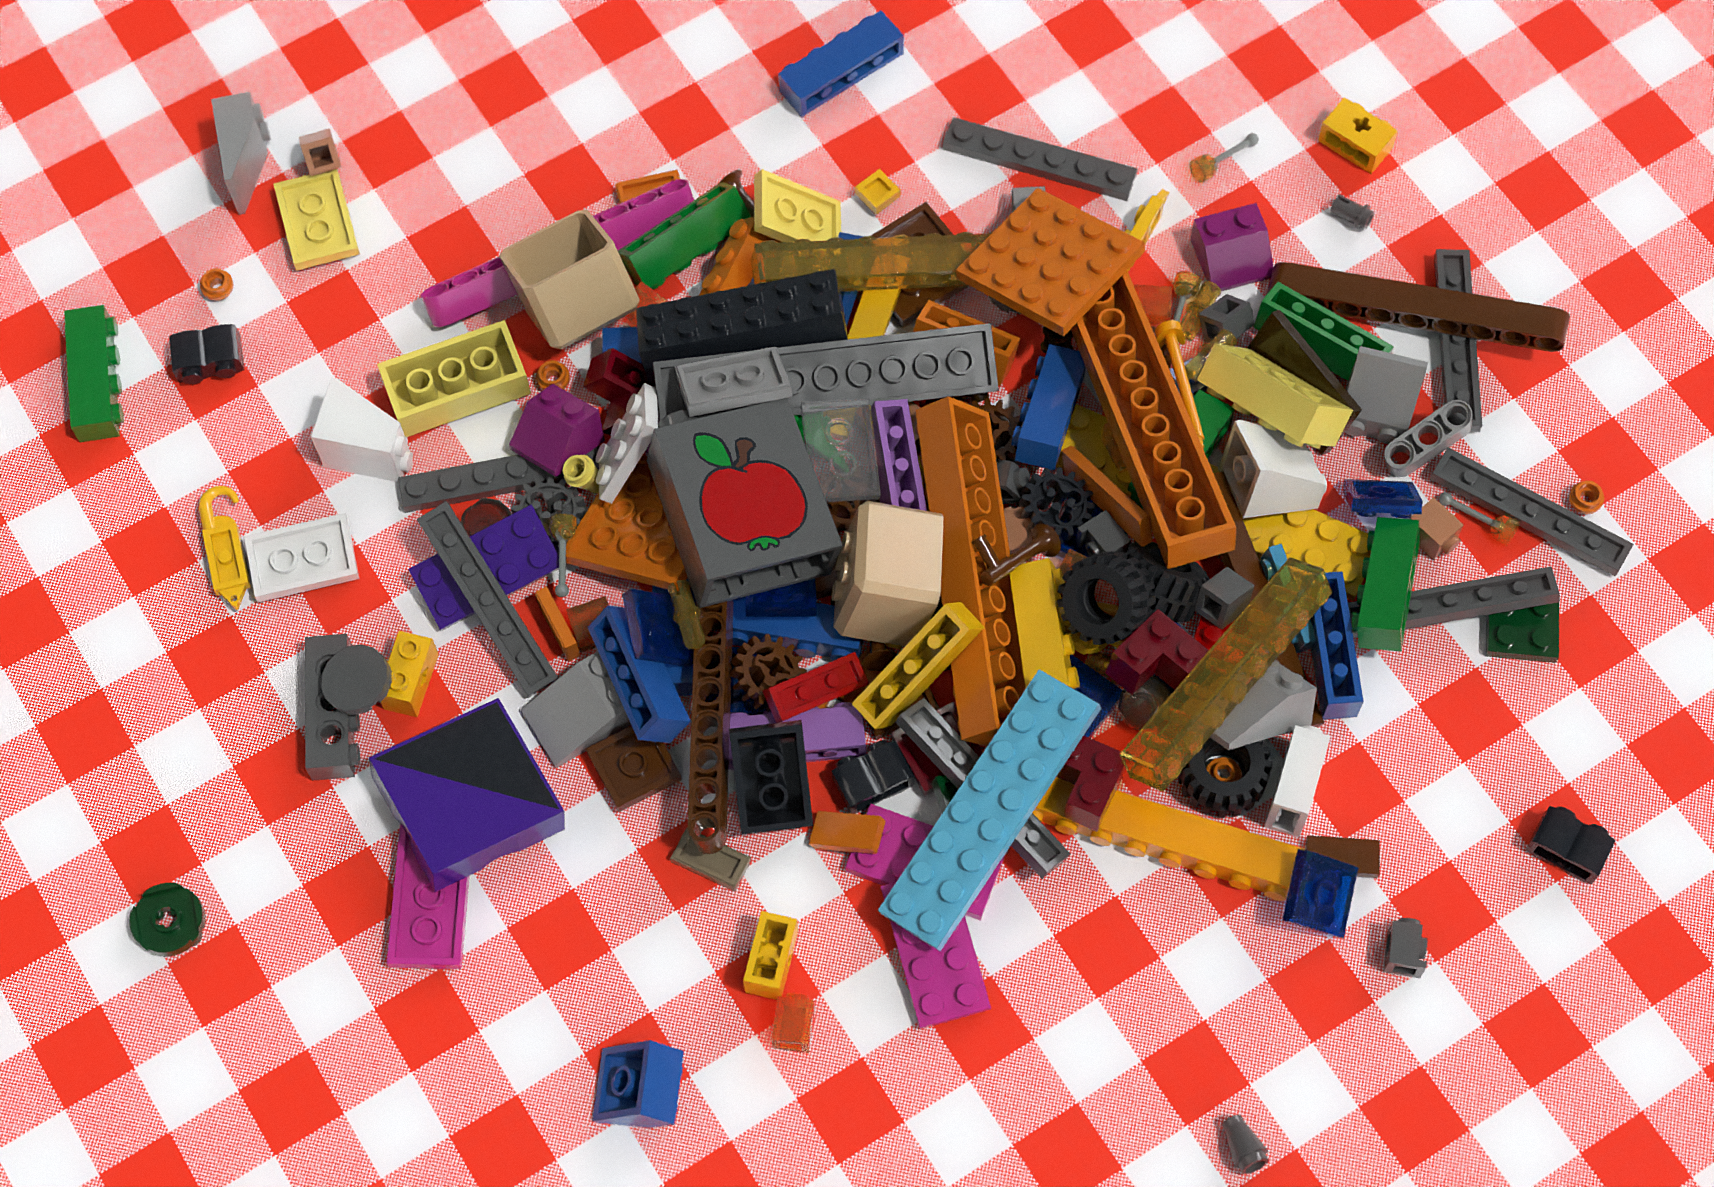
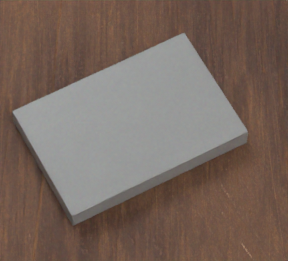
[675,347,792,417]

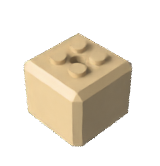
[499,210,640,350]
[831,501,944,646]

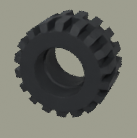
[1113,541,1209,623]
[1057,551,1156,645]
[1178,730,1272,818]

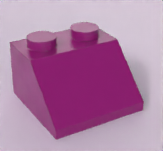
[1190,203,1273,294]
[509,383,605,477]

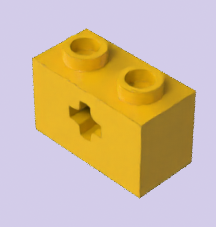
[1318,97,1398,174]
[381,631,439,717]
[743,911,799,1001]

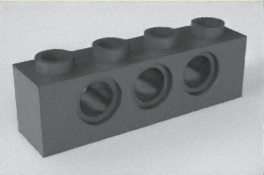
[305,634,360,781]

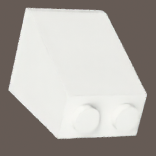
[311,377,413,482]
[1218,420,1327,518]

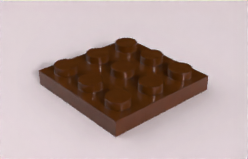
[862,202,970,327]

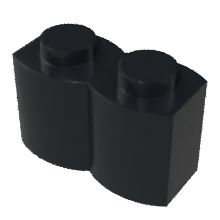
[169,324,244,384]
[831,740,915,814]
[1526,806,1616,884]

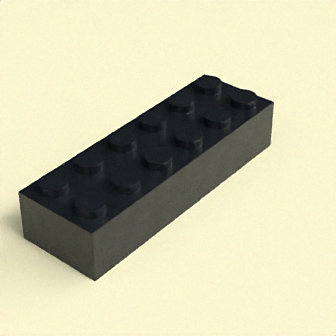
[636,269,848,382]

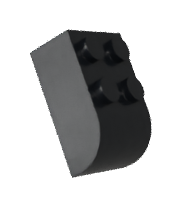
[729,720,813,835]

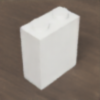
[1264,725,1331,838]

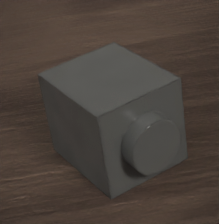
[1194,567,1255,630]

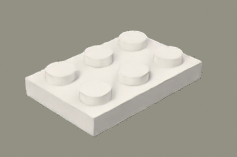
[596,383,658,504]
[244,513,360,602]

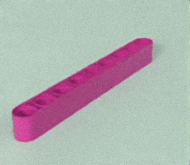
[421,179,694,327]

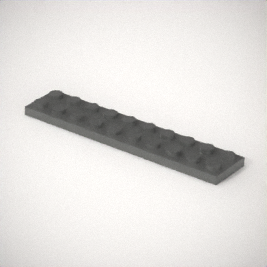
[652,323,999,421]

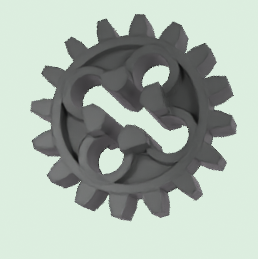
[511,476,586,547]

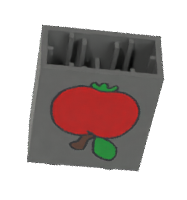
[646,398,843,608]

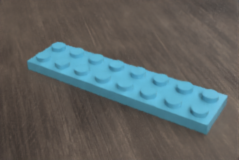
[878,669,1101,952]

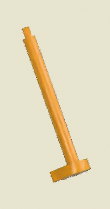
[1155,320,1204,448]

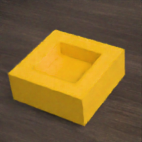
[855,169,901,215]

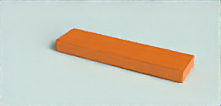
[1061,445,1153,547]

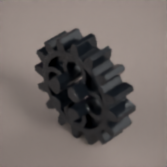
[1019,467,1095,541]

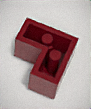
[583,348,655,436]
[1105,609,1213,696]
[1056,736,1129,832]

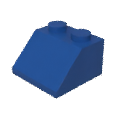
[592,1040,684,1128]

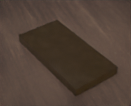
[1247,310,1362,455]

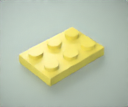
[274,169,360,271]
[754,169,841,261]

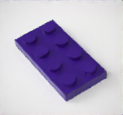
[408,504,559,631]

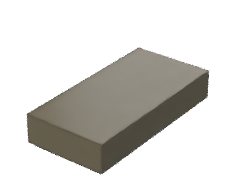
[670,828,751,892]

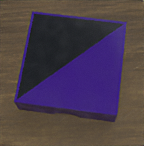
[369,698,565,892]

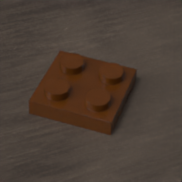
[586,726,682,812]

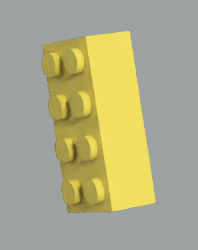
[377,320,531,437]
[1197,343,1353,449]

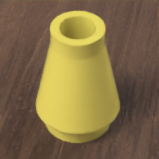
[563,455,599,493]

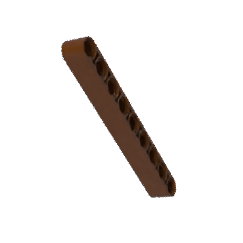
[1266,262,1570,352]
[687,599,734,854]

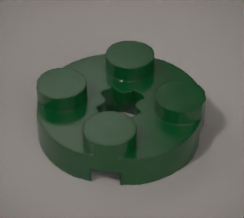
[129,883,206,957]

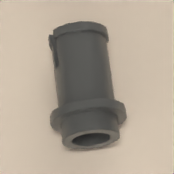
[1330,194,1375,229]

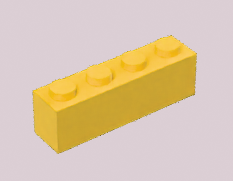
[1009,558,1080,690]
[852,602,985,729]

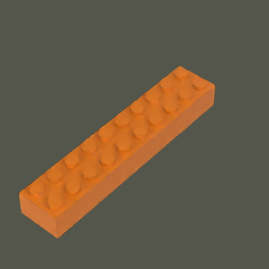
[1071,271,1236,569]
[915,396,1026,746]

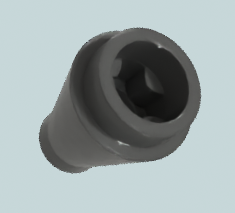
[1222,1115,1269,1175]

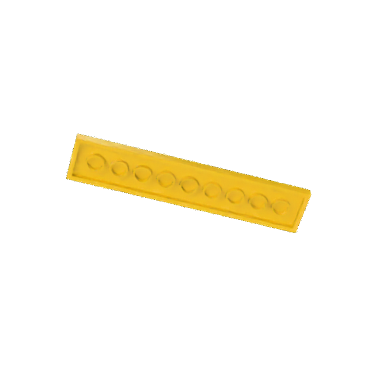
[1056,404,1371,601]

